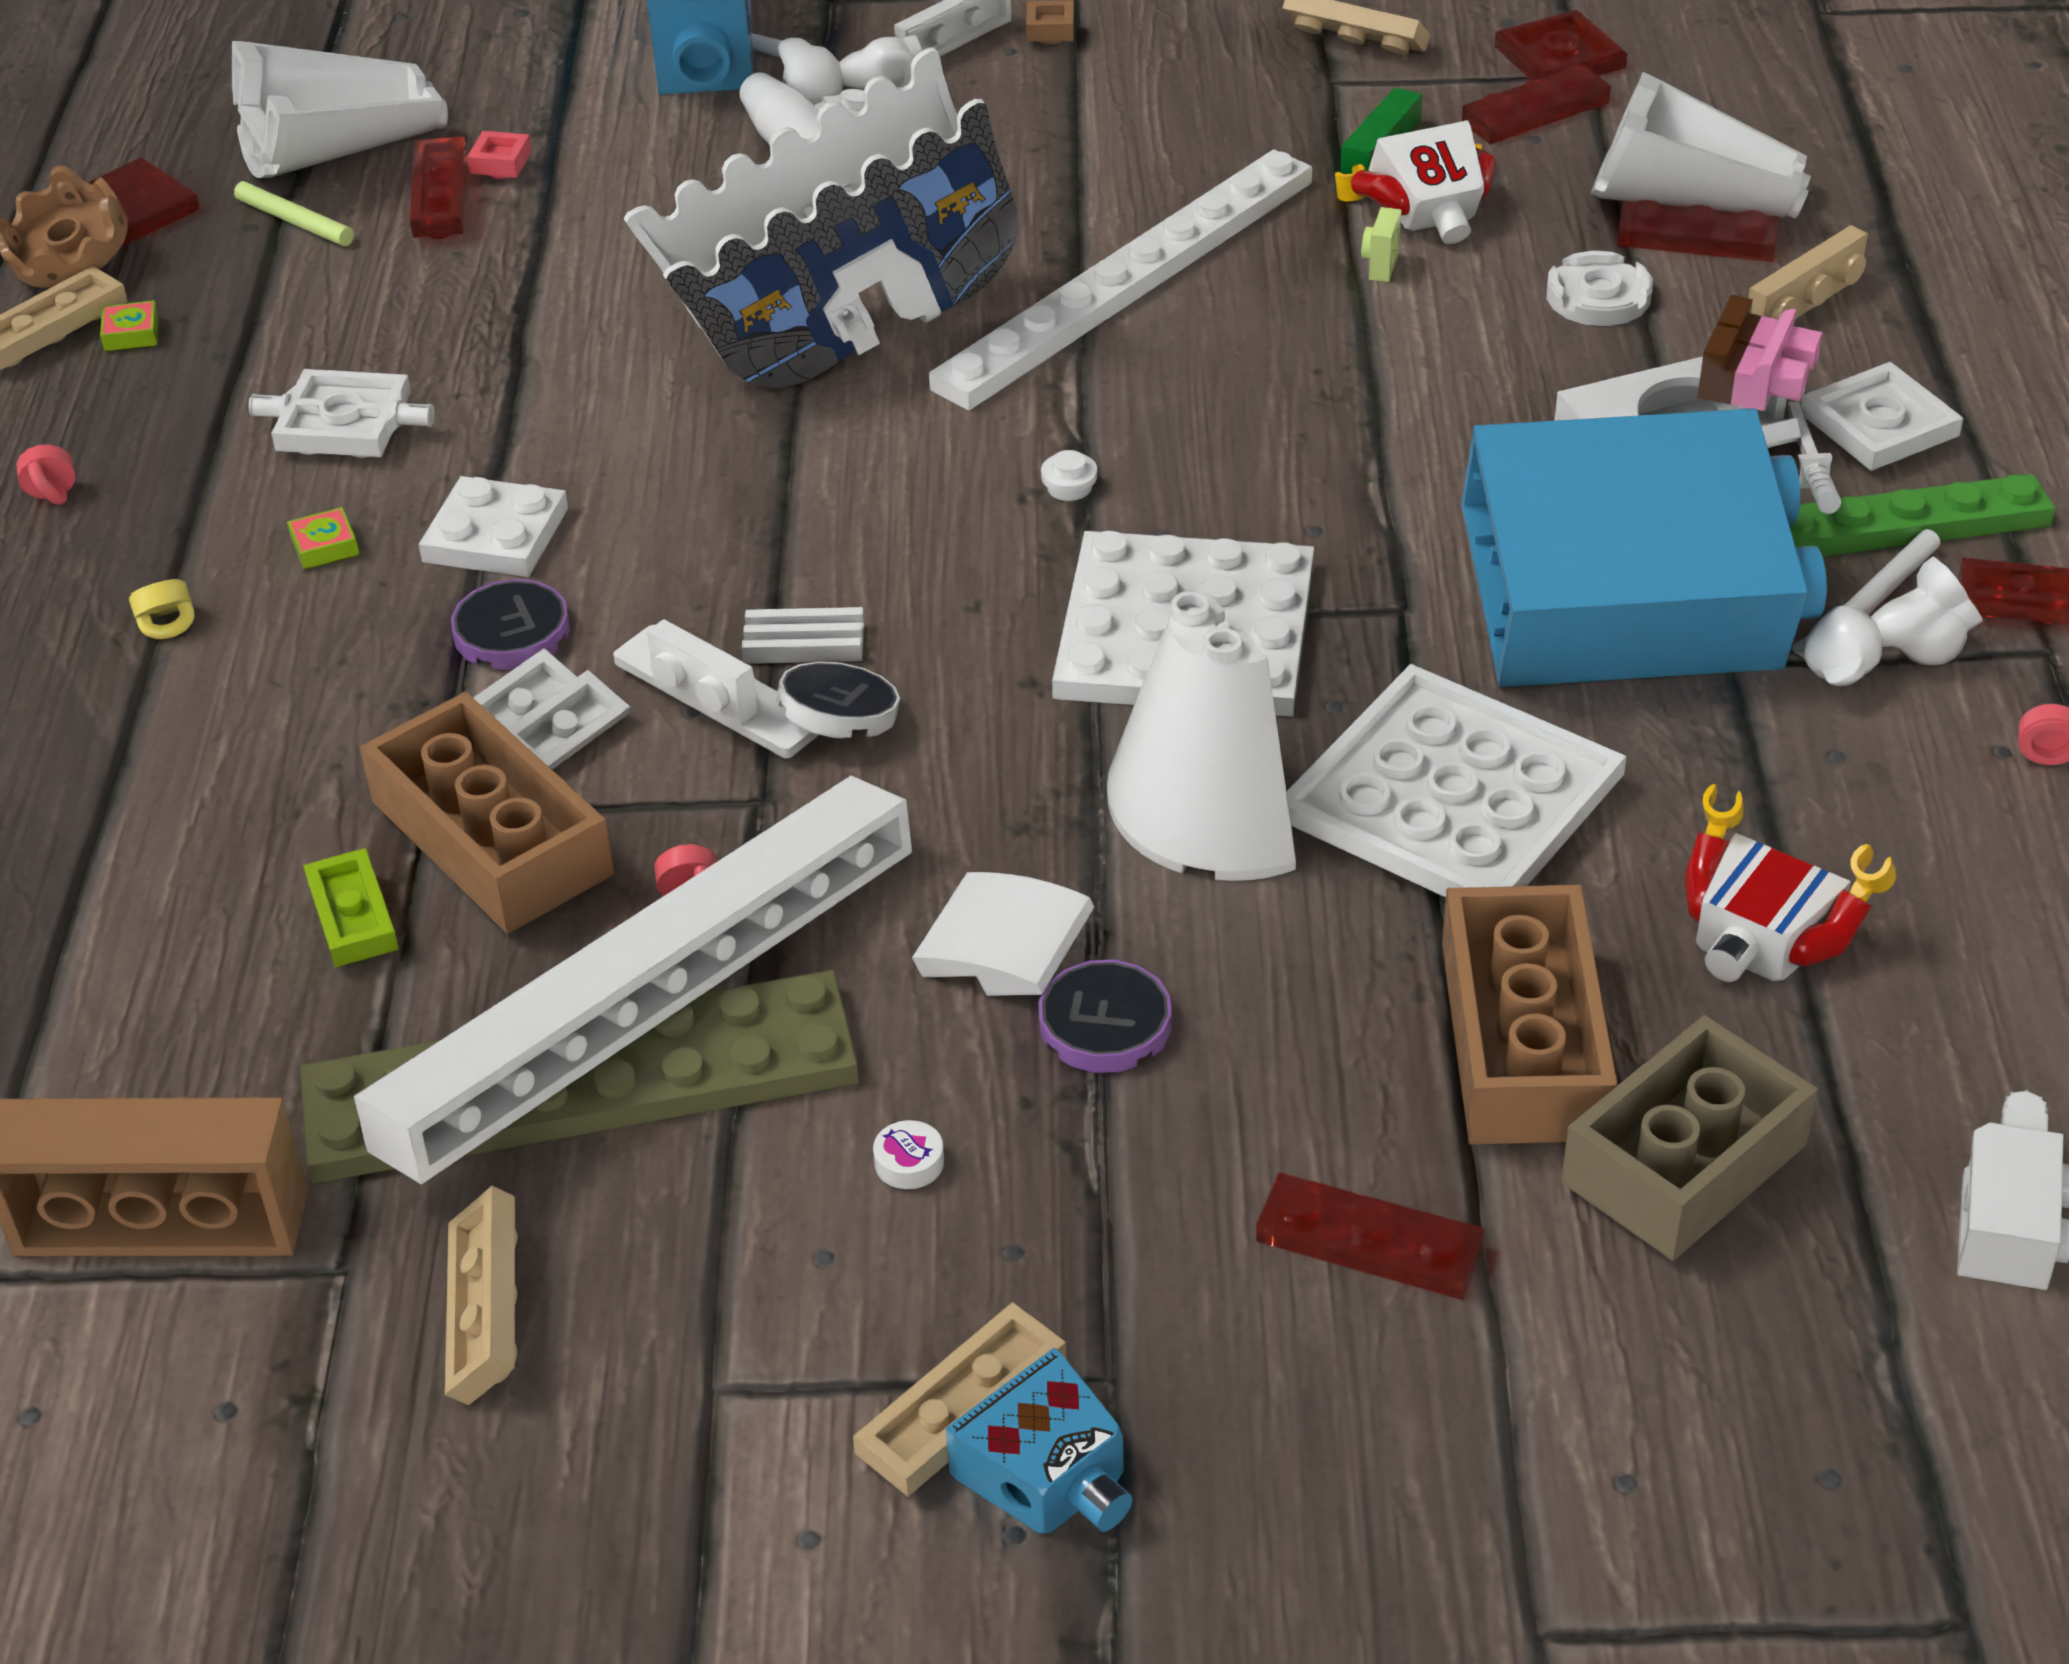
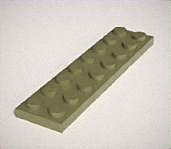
[300,970,859,1184]

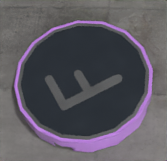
[451,579,570,670]
[1039,960,1172,1073]

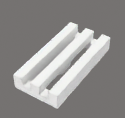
[742,607,864,664]

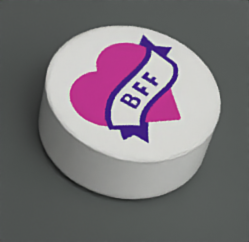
[873,1120,944,1189]

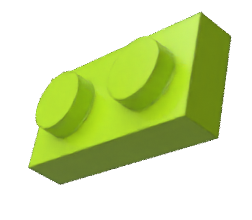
[303,848,399,968]

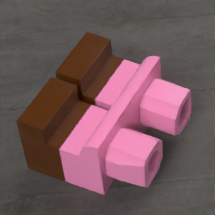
[1697,294,1823,411]

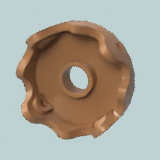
[0,166,128,288]

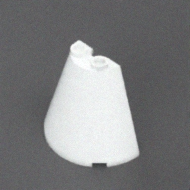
[232,41,448,178]
[1591,72,1811,219]
[1107,586,1296,881]

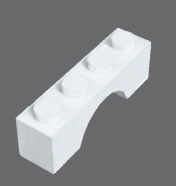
[1555,356,1787,423]

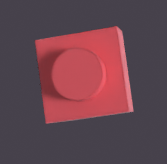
[467,131,532,179]

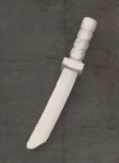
[1788,401,1841,514]

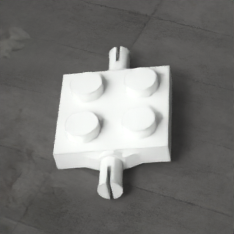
[249,369,435,458]

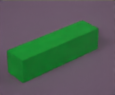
[1340,87,1422,174]

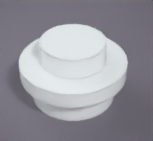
[1041,450,1097,501]

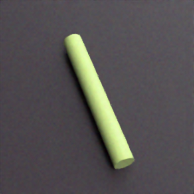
[234,181,354,247]

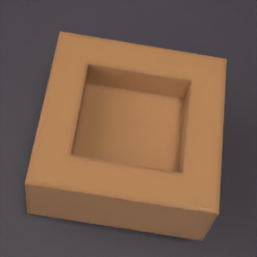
[1026,0,1074,45]

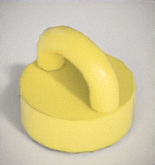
[129,579,195,639]

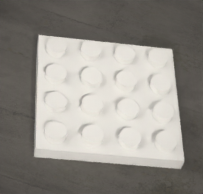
[1052,531,1314,717]
[1286,664,1626,897]

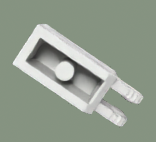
[1957,1090,2069,1290]

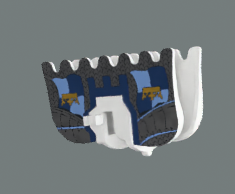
[624,48,1019,388]

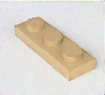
[1282,0,1431,55]
[1748,225,1868,320]
[0,266,128,370]
[445,1186,518,1405]
[853,1302,1067,1497]

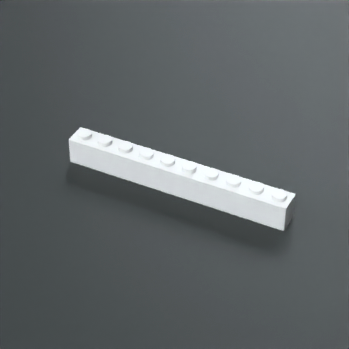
[354,776,912,1184]

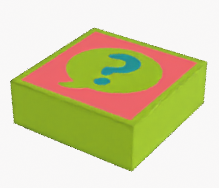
[100,300,159,351]
[287,507,359,569]

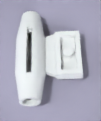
[740,72,865,144]

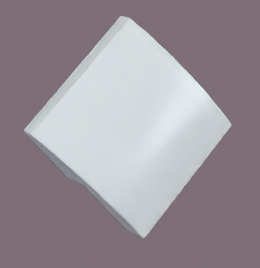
[473,648,630,770]
[912,872,1094,996]

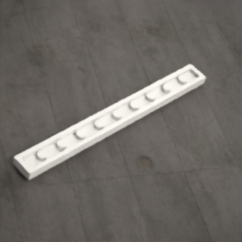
[929,149,1312,411]

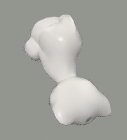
[778,35,922,105]
[1792,556,1983,687]

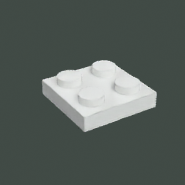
[1801,362,1963,471]
[418,476,568,577]

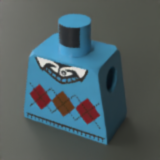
[946,1347,1132,1533]

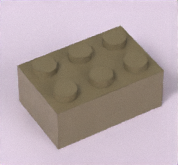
[1561,1015,1818,1261]

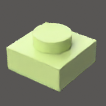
[1361,207,1401,282]

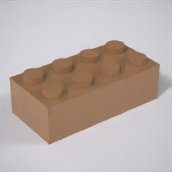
[359,692,615,935]
[1442,885,1617,1144]
[0,1097,309,1257]

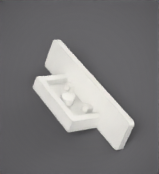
[613,619,820,759]

